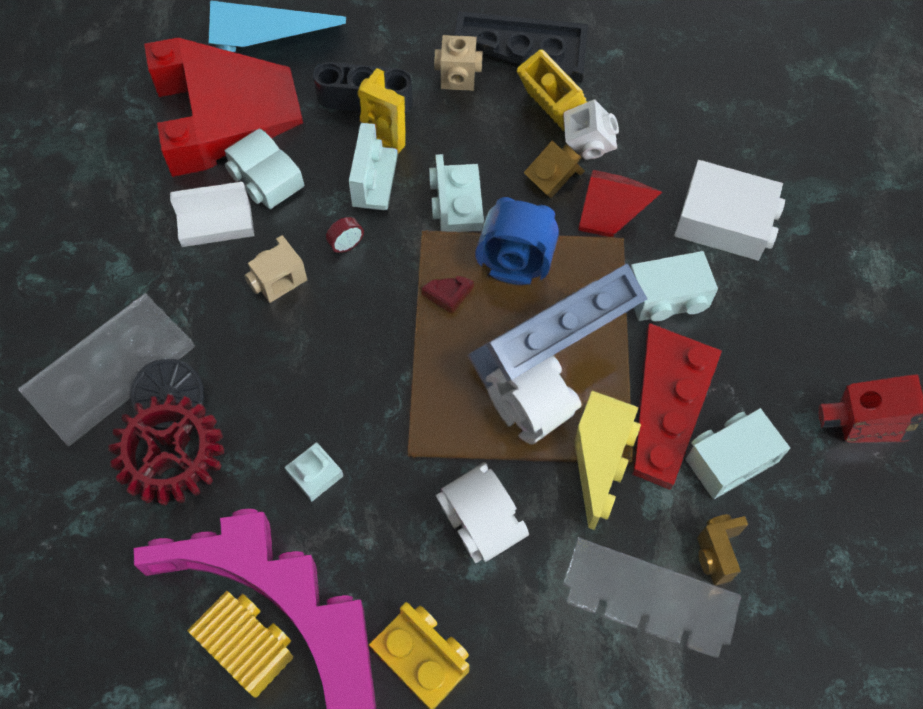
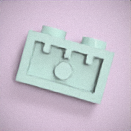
[349,123,398,210]
[429,154,484,233]

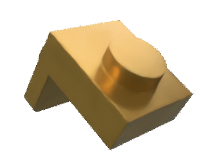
[524,141,585,198]
[697,514,748,586]

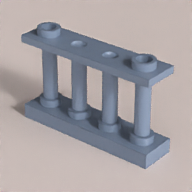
[467,263,648,389]

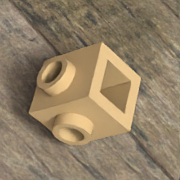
[434,35,482,91]

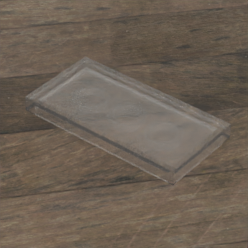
[18,293,195,447]

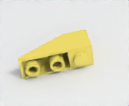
[574,391,641,530]

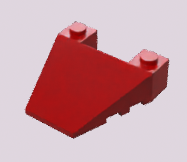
[144,38,303,177]

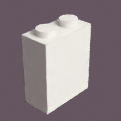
[674,160,785,261]

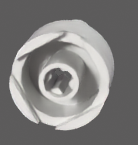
[486,356,581,444]
[436,462,529,563]

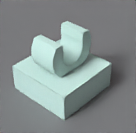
[284,442,343,502]

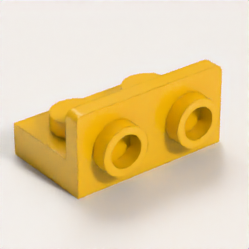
[358,68,405,154]
[369,602,469,709]

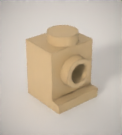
[244,235,307,303]

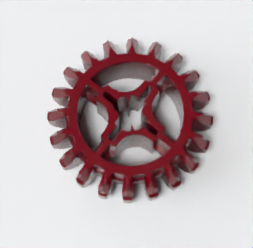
[109,394,224,506]

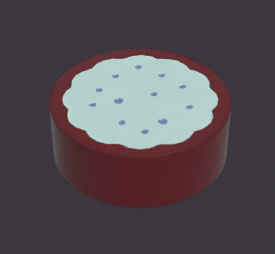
[326,217,364,253]

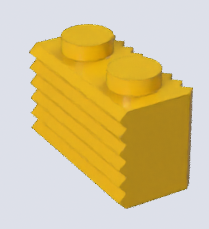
[517,50,587,131]
[187,591,293,698]

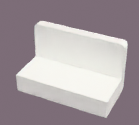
[170,182,254,247]

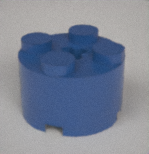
[475,197,559,285]

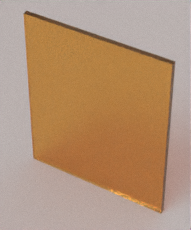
[408,231,633,464]

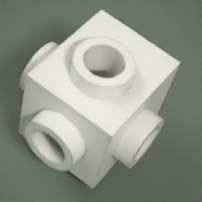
[564,99,619,160]

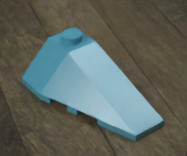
[209,1,346,52]

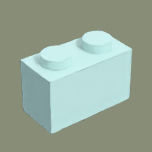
[630,251,718,321]
[686,408,790,500]

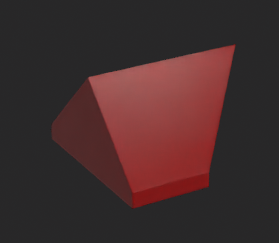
[579,170,662,238]

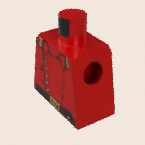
[819,374,923,443]

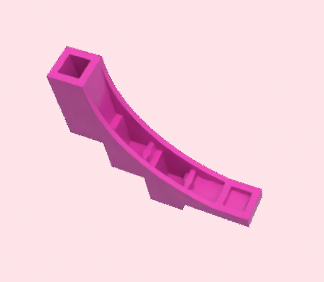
[134,509,376,709]

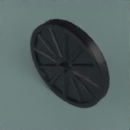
[130,359,204,430]

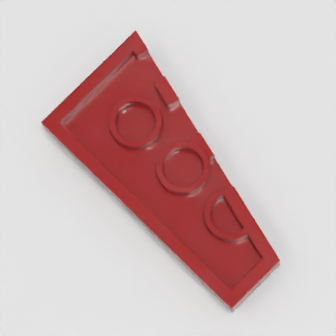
[632,323,722,490]

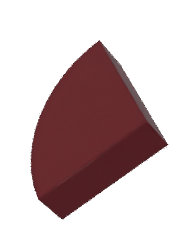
[422,276,474,314]

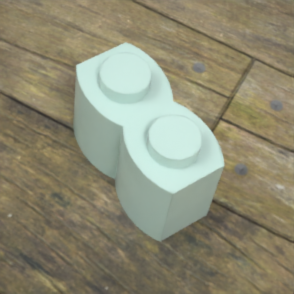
[224,128,305,209]

